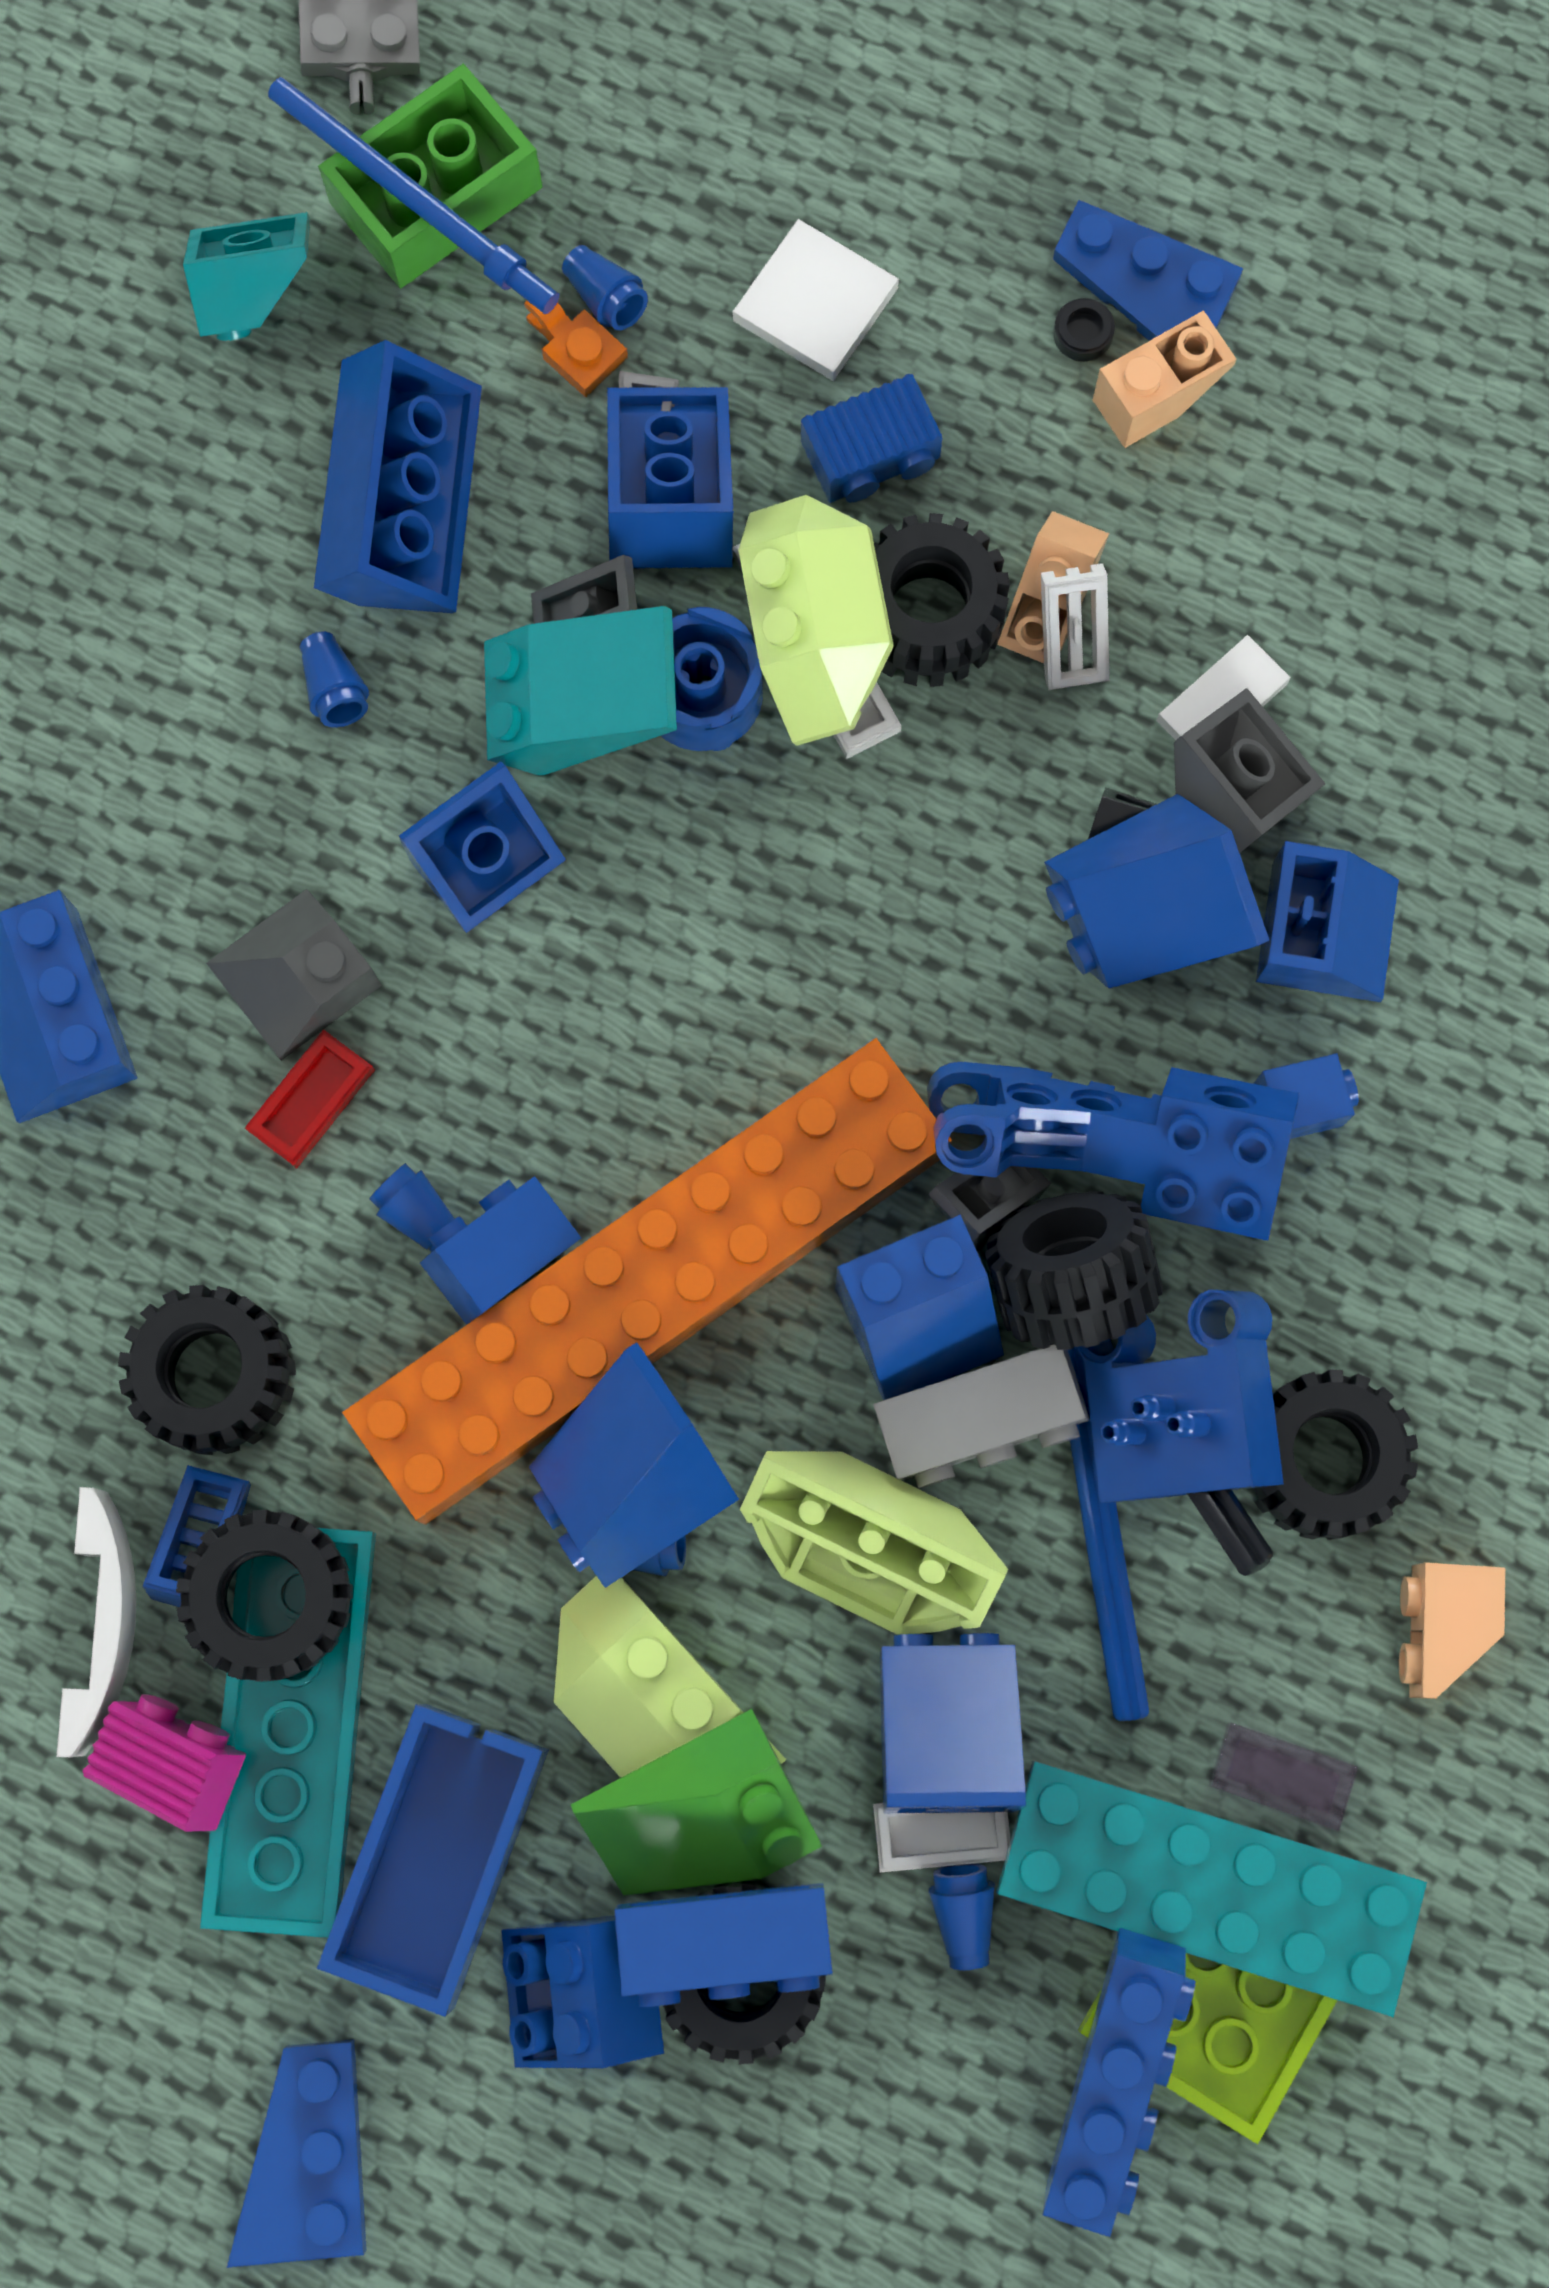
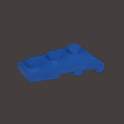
[1053,200,1243,341]
[227,2039,367,2268]

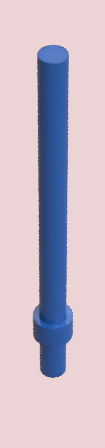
[268,77,560,314]

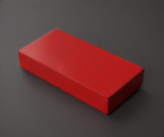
[245,1029,375,1169]

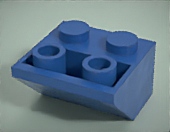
[1256,841,1399,1002]
[501,1916,664,2068]

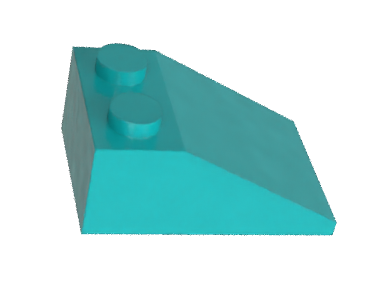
[484,606,677,775]

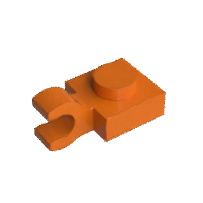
[524,301,628,398]

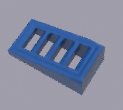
[143,1465,251,1607]

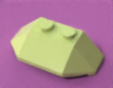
[738,495,894,746]
[740,1451,1008,1635]
[554,1576,786,1778]

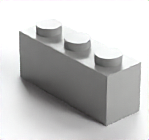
[873,1344,1090,1489]

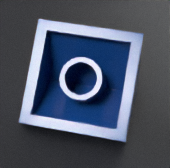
[399,762,566,933]

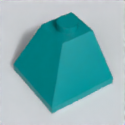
[183,212,310,341]

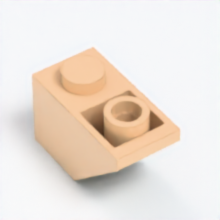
[1093,310,1236,448]
[997,511,1109,663]
[1399,1562,1505,1699]

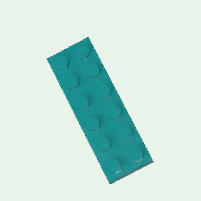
[200,1528,376,1938]
[996,1761,1427,2017]

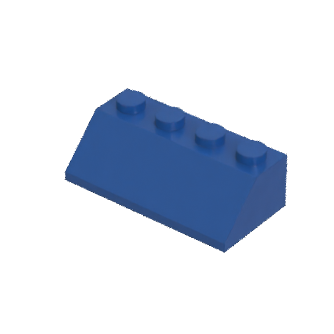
[314,340,482,613]

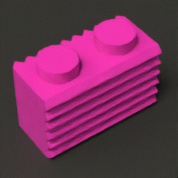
[82,1694,246,1832]

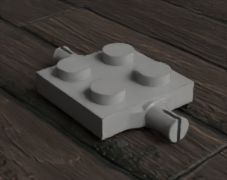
[299,0,420,115]

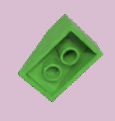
[570,1709,822,1895]

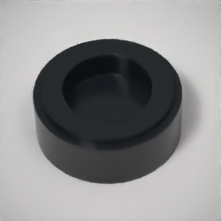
[1053,298,1115,362]

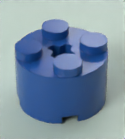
[661,607,763,751]

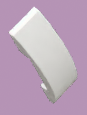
[57,1487,136,1757]

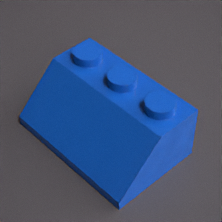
[0,890,138,1124]

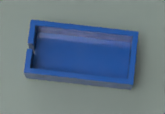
[317,1704,549,2017]

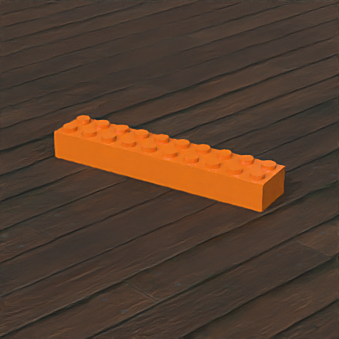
[342,1038,952,1525]

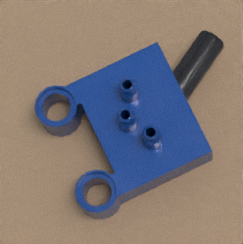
[1075,1289,1284,1576]

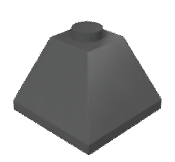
[1174,688,1325,853]
[206,889,382,1061]

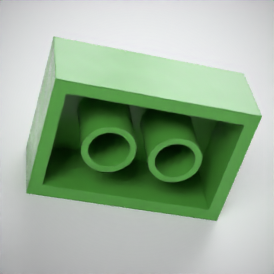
[318,63,543,289]

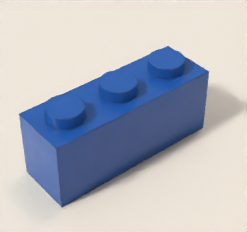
[614,1883,833,2007]

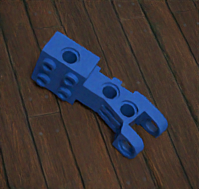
[927,1062,1300,1241]

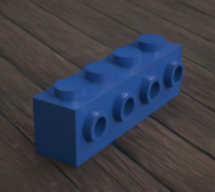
[1043,1927,1195,2237]

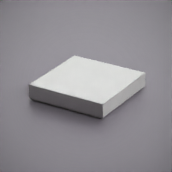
[733,219,899,381]

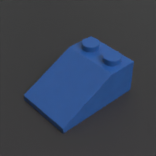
[607,387,733,569]

